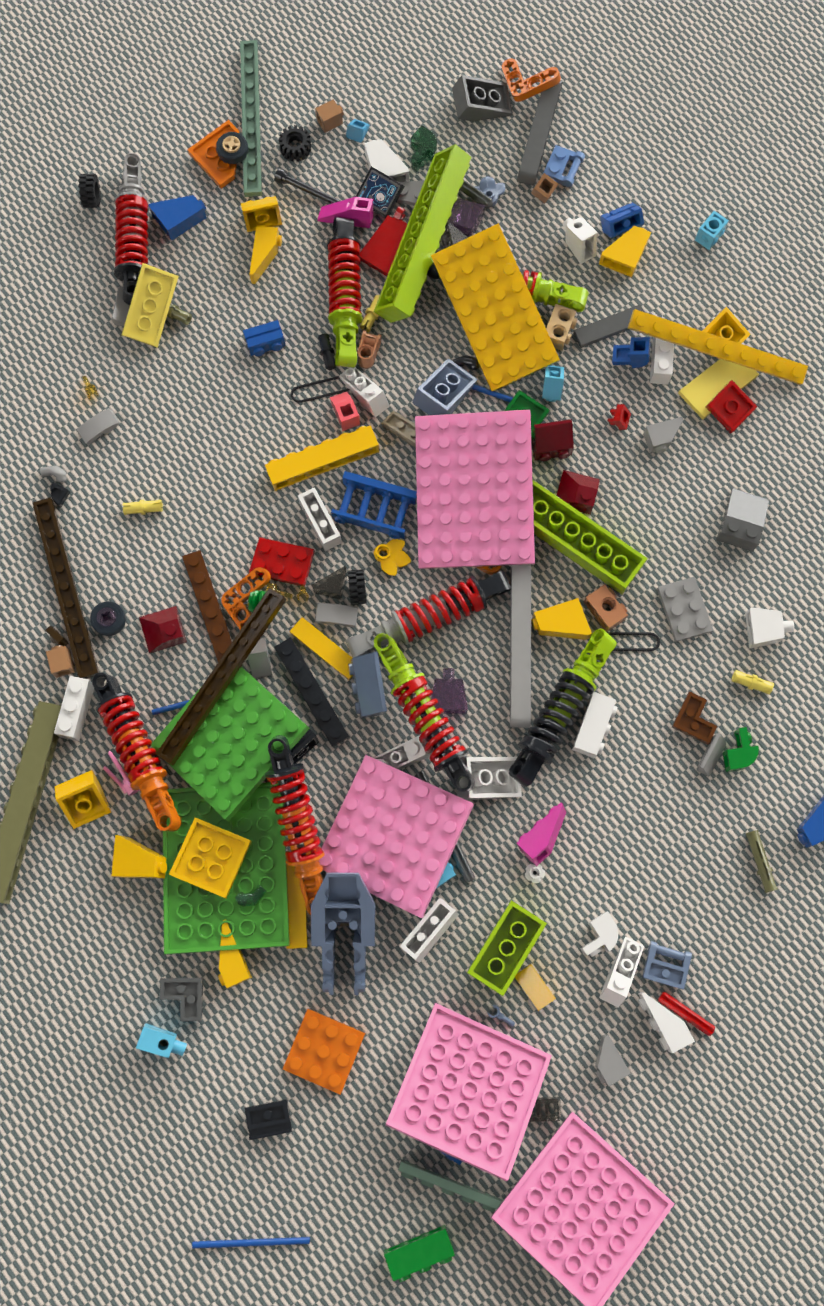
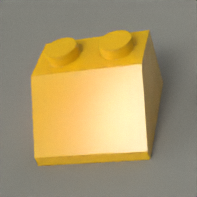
[241,196,282,232]
[55,770,111,829]

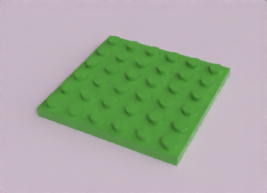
[151,667,310,822]

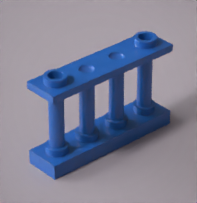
[331,471,417,539]

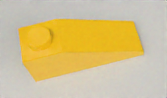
[249,226,282,284]
[218,923,252,989]

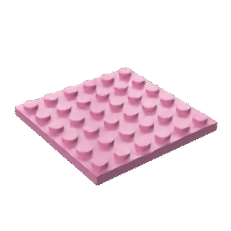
[319,755,474,918]
[385,1003,552,1182]
[490,1112,675,1306]

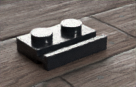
[245,1099,292,1140]

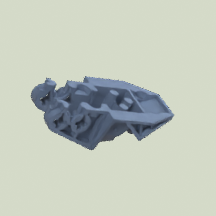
[311,873,375,995]

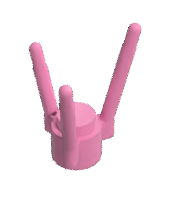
[103,751,140,796]

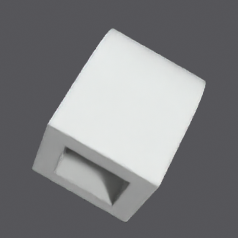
[580,911,618,957]

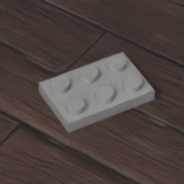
[657,577,713,642]

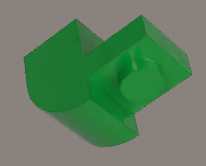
[722,727,759,772]

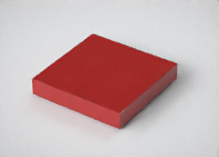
[705,380,757,434]

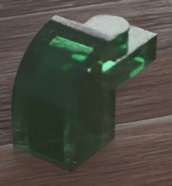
[411,125,437,172]

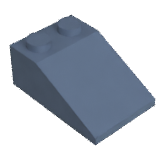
[412,358,478,415]

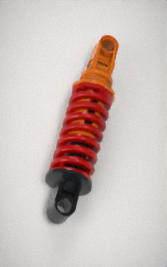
[92,673,181,832]
[265,735,325,915]

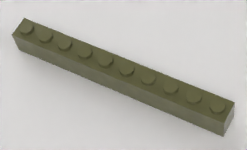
[0,701,61,904]

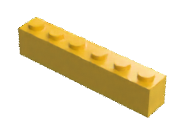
[265,425,379,491]

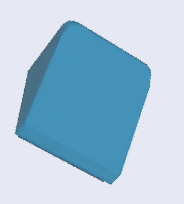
[346,119,370,143]

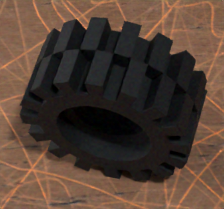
[279,125,312,162]
[78,174,101,208]
[348,569,367,605]

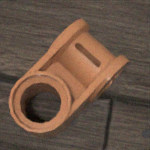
[357,331,382,369]

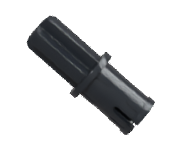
[318,333,336,371]

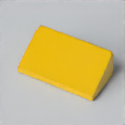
[515,964,556,1011]

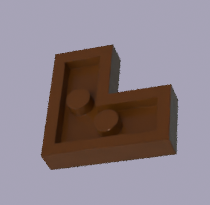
[672,691,717,745]

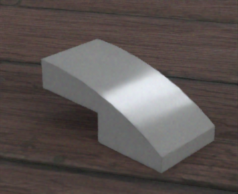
[77,408,120,445]
[315,603,358,628]

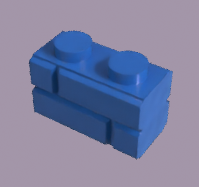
[600,202,644,238]
[243,320,286,356]

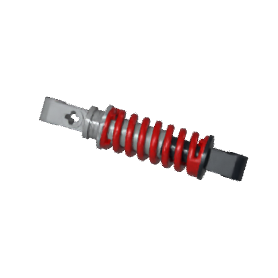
[114,153,149,305]
[345,571,512,658]

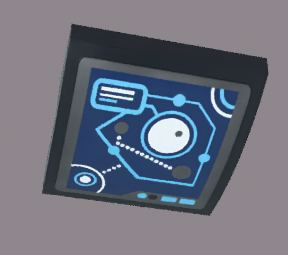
[355,166,405,218]

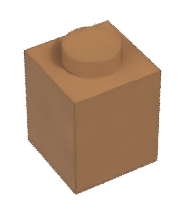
[315,99,344,133]
[531,173,558,204]
[46,645,76,678]

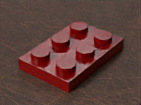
[249,537,315,587]

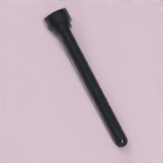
[274,168,341,204]

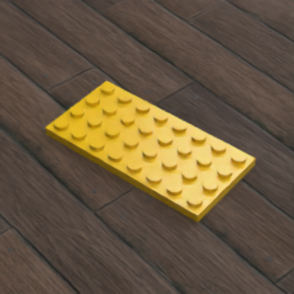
[431,223,560,391]

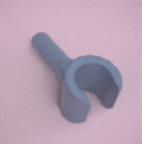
[487,1005,515,1027]

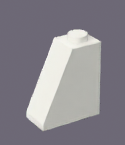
[364,139,409,182]

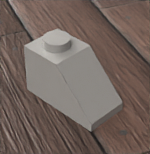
[643,417,683,454]
[595,1034,631,1087]

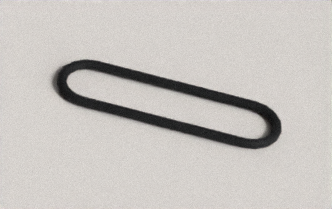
[291,376,350,403]
[607,632,660,651]

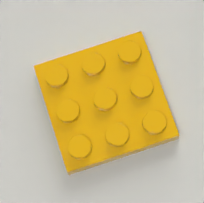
[169,817,252,899]

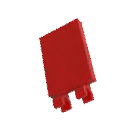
[359,206,407,277]

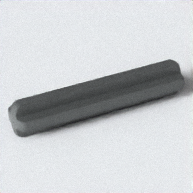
[459,179,493,209]

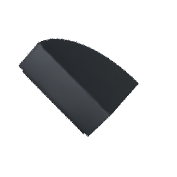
[50,482,71,508]

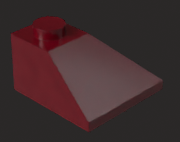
[556,470,600,515]
[139,606,187,654]

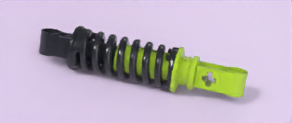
[509,628,616,787]

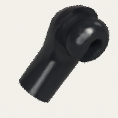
[452,355,480,370]

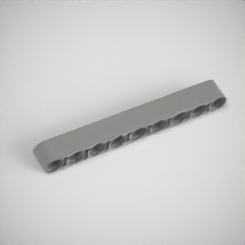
[510,564,531,728]

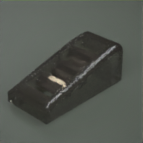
[529,1097,562,1122]

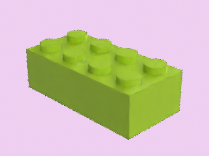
[466,900,547,996]

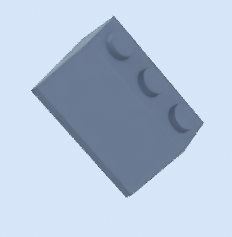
[348,652,387,718]

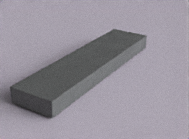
[573,304,644,348]

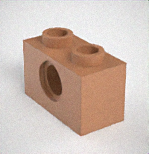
[584,584,628,632]

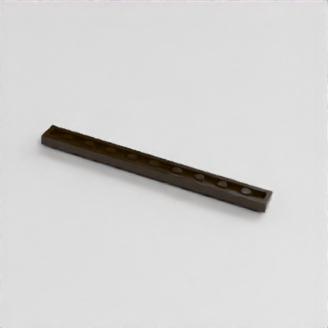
[32,497,99,679]
[156,588,287,766]

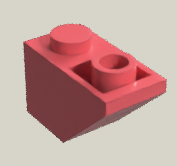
[330,392,360,431]

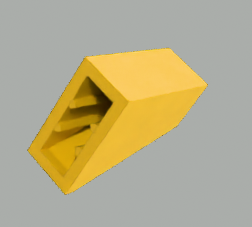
[599,226,651,277]
[531,598,592,640]
[111,835,167,879]

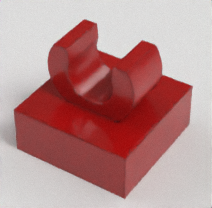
[607,404,631,430]

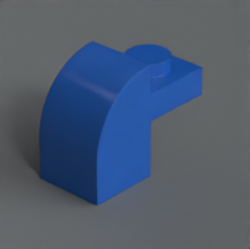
[612,337,651,369]

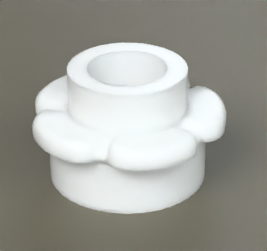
[525,864,545,883]

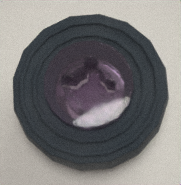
[90,601,126,636]

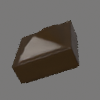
[45,626,68,646]

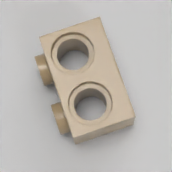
[546,304,578,351]

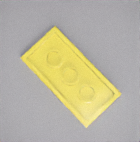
[121,263,179,348]
[678,359,759,420]

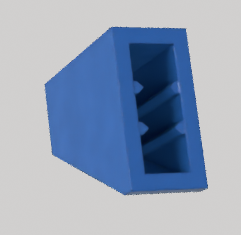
[148,195,207,241]
[796,795,824,848]

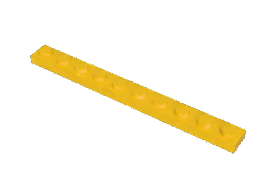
[627,309,808,385]

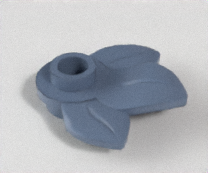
[474,176,506,207]

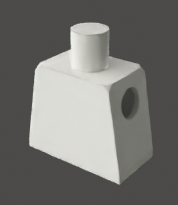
[563,218,597,264]
[745,608,794,648]

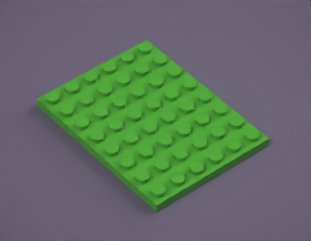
[163,782,290,955]

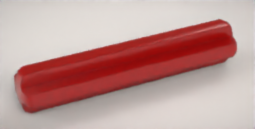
[658,992,715,1036]

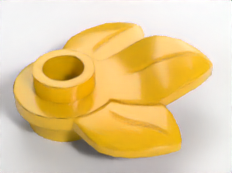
[374,539,411,576]

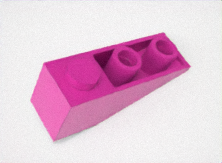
[317,197,374,228]
[517,803,566,867]

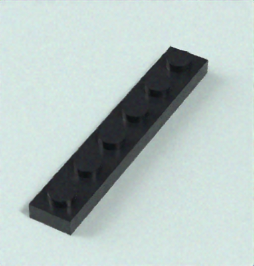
[274,637,349,747]

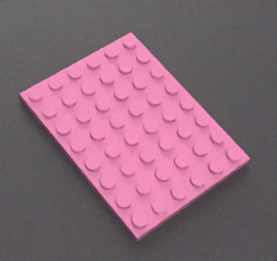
[415,410,535,569]

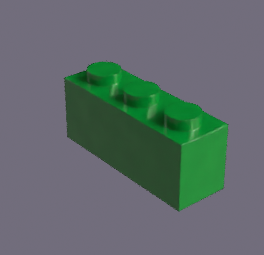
[384,1225,455,1282]

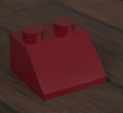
[531,419,574,462]

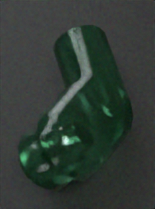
[235,885,267,907]

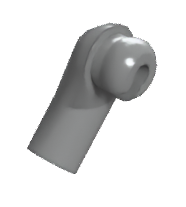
[40,465,67,482]

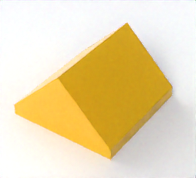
[702,307,750,344]

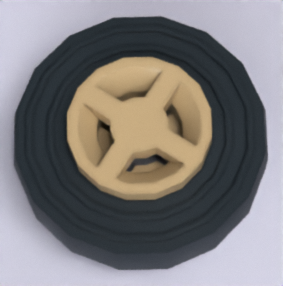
[216,132,248,164]

